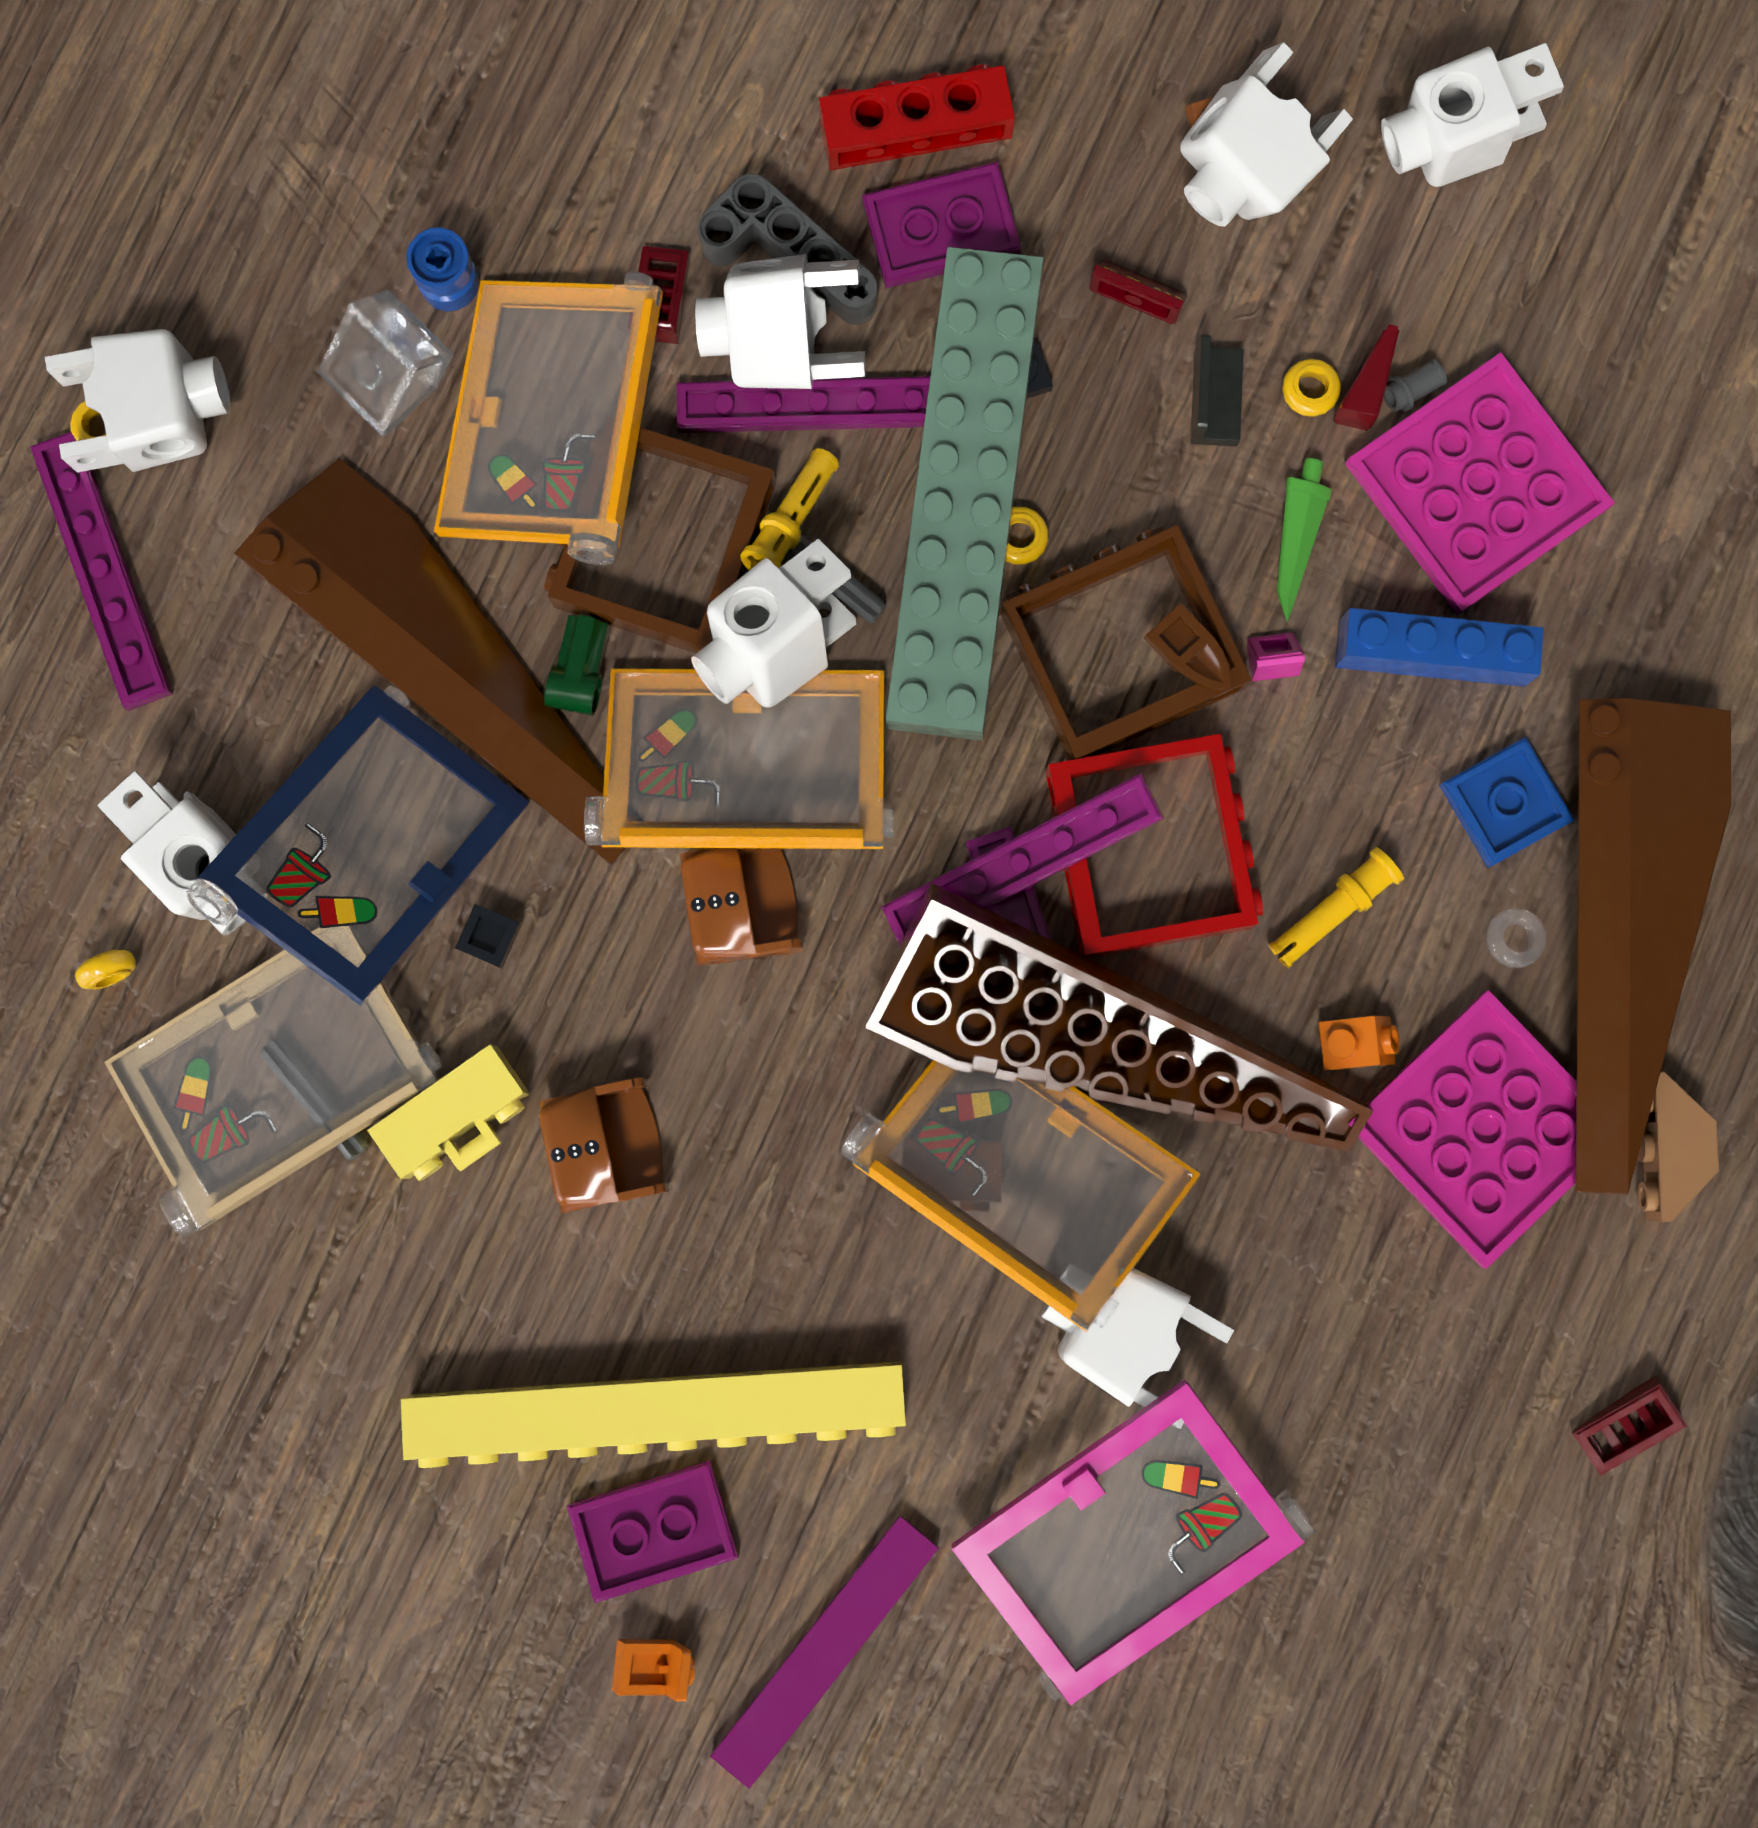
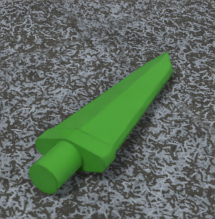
[1276,458,1332,623]

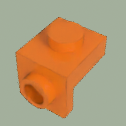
[1319,1016,1400,1071]
[612,1639,695,1702]

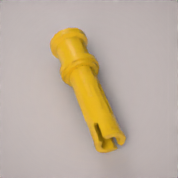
[740,448,839,570]
[1268,847,1404,969]

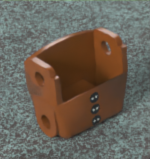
[680,848,804,966]
[539,1077,669,1214]

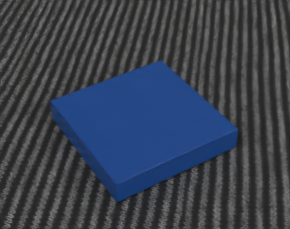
[1439,737,1575,869]

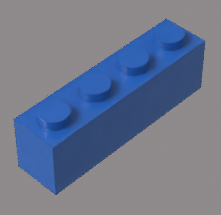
[1335,608,1544,687]

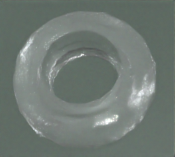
[1486,908,1547,968]

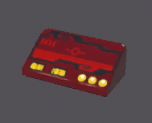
[1089,259,1187,325]

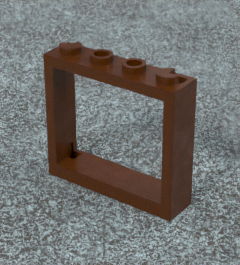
[544,418,776,653]
[1000,525,1252,760]

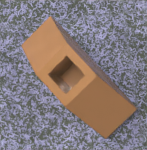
[1638,1072,1719,1222]

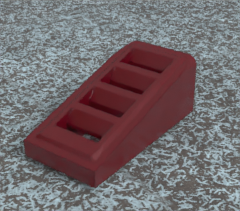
[629,246,690,344]
[1334,324,1399,431]
[1572,1376,1688,1476]

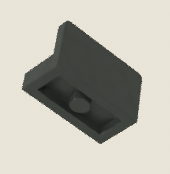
[1190,335,1244,447]

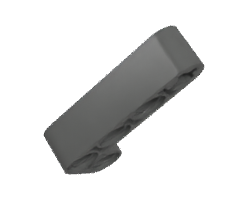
[697,174,877,325]

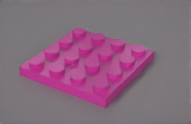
[1345,352,1615,616]
[1348,990,1577,1269]

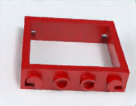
[1045,733,1263,958]

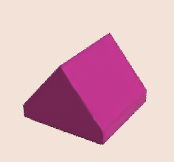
[1247,632,1305,681]

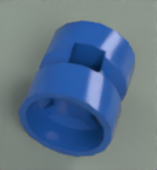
[406,227,479,312]

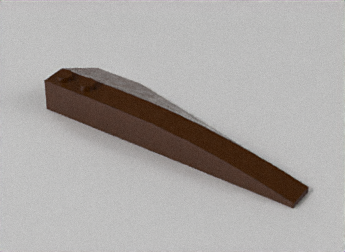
[234,458,638,865]
[1576,698,1731,1195]
[865,883,1373,1152]

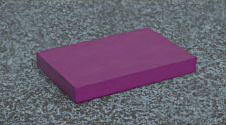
[862,162,1021,289]
[567,1459,739,1604]

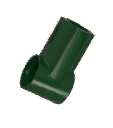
[544,615,610,716]

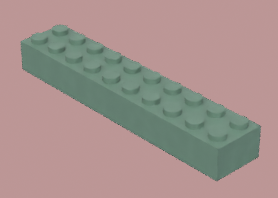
[886,247,1043,741]

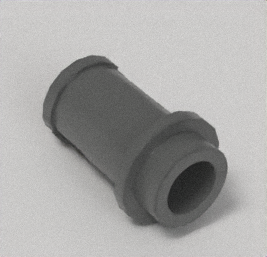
[1384,359,1447,412]

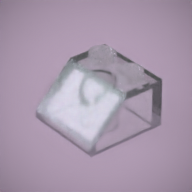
[317,290,454,437]

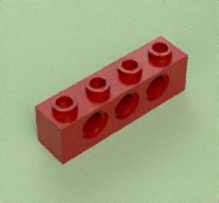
[819,64,1015,171]

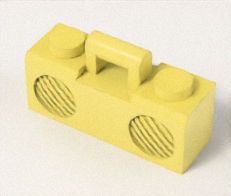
[367,1044,530,1181]

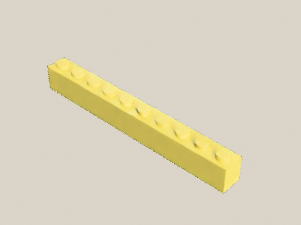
[401,1361,906,1468]

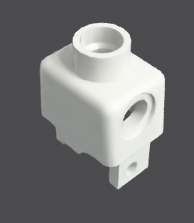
[1180,42,1353,226]
[1381,43,1564,187]
[695,254,866,389]
[45,329,231,473]
[691,539,856,708]
[97,771,268,936]
[1041,1265,1234,1428]

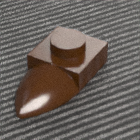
[1144,603,1232,691]

